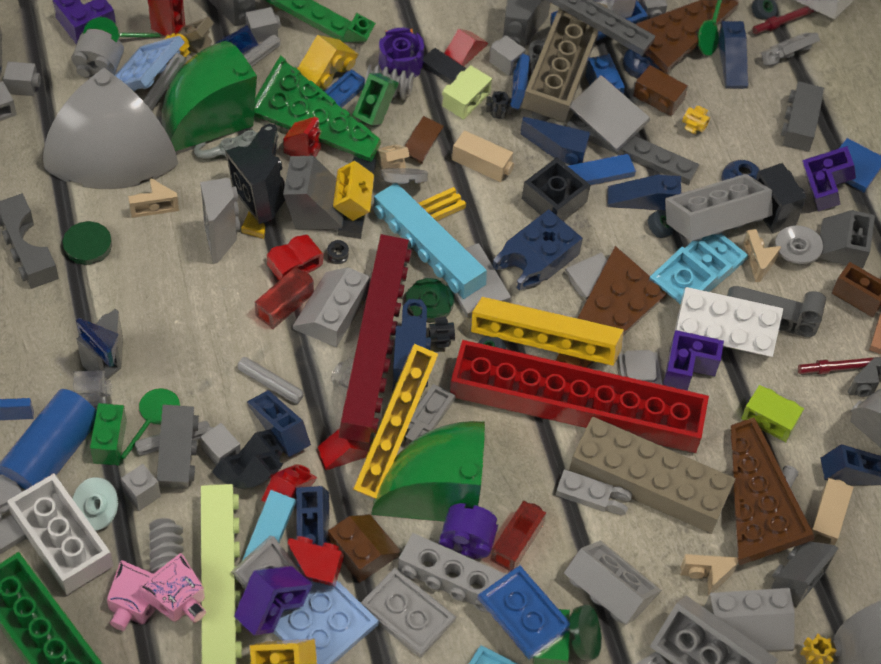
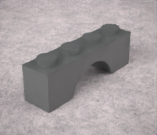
[0,193,59,289]

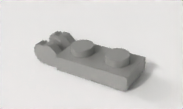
[556,469,632,515]

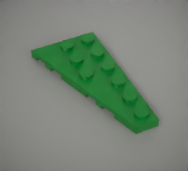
[254,55,381,162]

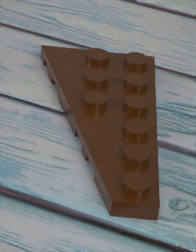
[635,0,739,74]
[556,246,667,368]
[731,417,814,566]

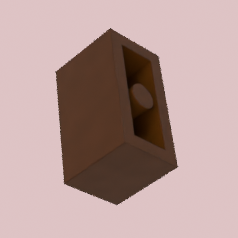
[633,65,688,116]
[831,262,881,318]

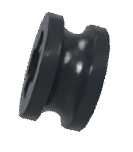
[327,240,349,264]

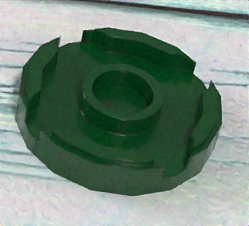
[63,221,112,265]
[406,278,454,323]
[569,605,602,660]

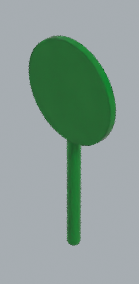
[698,0,722,56]
[83,17,161,43]
[121,388,180,459]

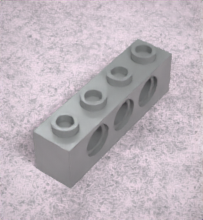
[398,533,506,612]

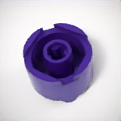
[378,27,424,78]
[438,503,499,560]

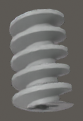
[365,64,414,100]
[149,518,184,574]

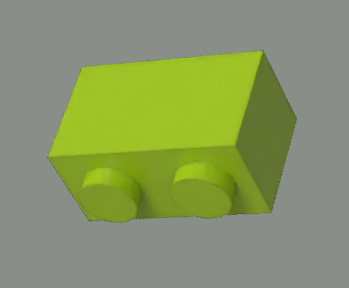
[741,385,804,443]

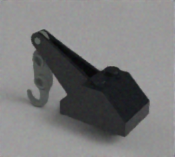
[194,124,285,224]

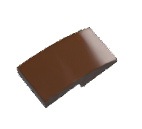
[405,116,444,164]

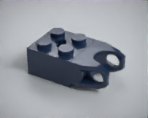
[493,209,583,291]
[392,299,431,397]

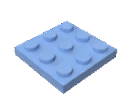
[115,36,185,91]
[274,579,378,664]

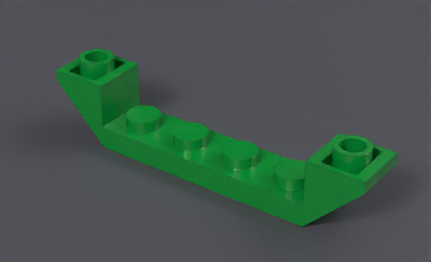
[265,0,376,42]

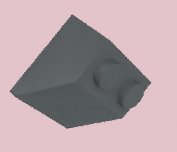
[771,541,839,607]

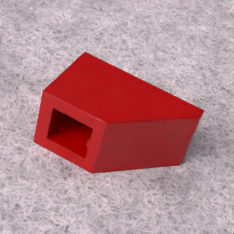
[283,117,321,157]
[261,464,317,509]
[288,536,344,587]

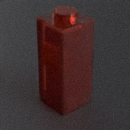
[255,267,314,329]
[490,500,546,572]

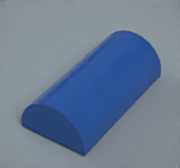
[0,389,97,490]

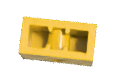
[333,160,374,221]

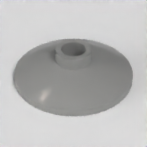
[775,225,823,264]

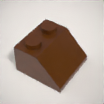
[328,514,402,583]

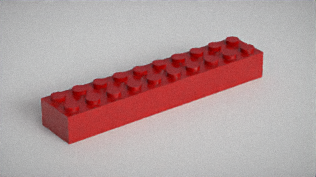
[450,340,709,453]

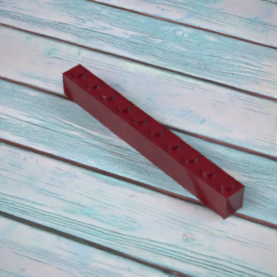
[338,234,412,443]

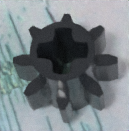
[486,91,513,119]
[428,317,455,348]

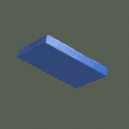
[477,565,570,660]

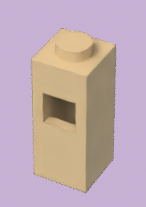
[452,130,514,182]
[811,478,853,545]

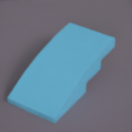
[650,233,748,304]

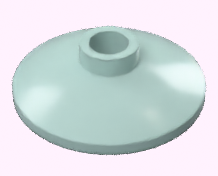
[73,477,118,531]

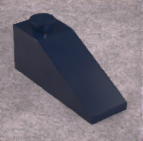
[718,21,748,89]
[520,116,590,165]
[607,175,682,211]
[247,390,311,457]
[820,444,881,485]
[296,486,330,568]

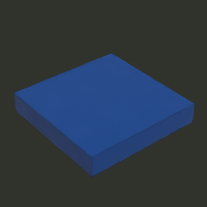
[840,138,881,193]

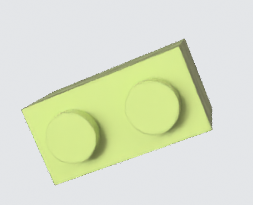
[442,65,492,120]

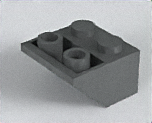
[818,210,875,269]
[77,308,123,384]

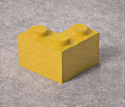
[297,35,359,90]
[250,639,317,664]

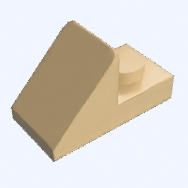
[376,144,410,170]
[128,179,179,218]
[743,229,781,282]
[681,554,738,595]

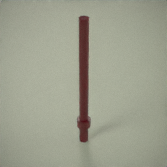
[752,6,816,35]
[798,357,874,375]

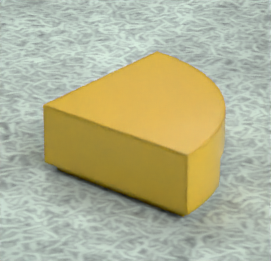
[241,211,265,239]

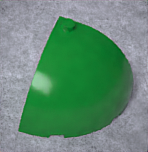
[161,41,257,152]
[371,421,485,522]

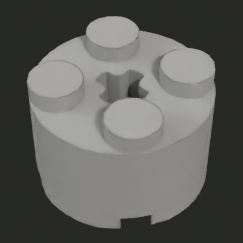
[72,29,124,77]

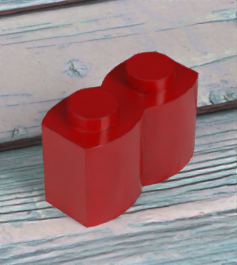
[267,234,323,285]

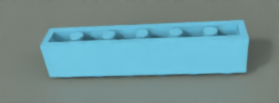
[373,183,487,299]

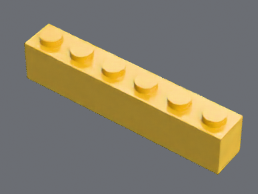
[471,297,624,366]
[352,344,438,499]

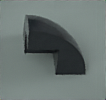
[212,429,283,488]

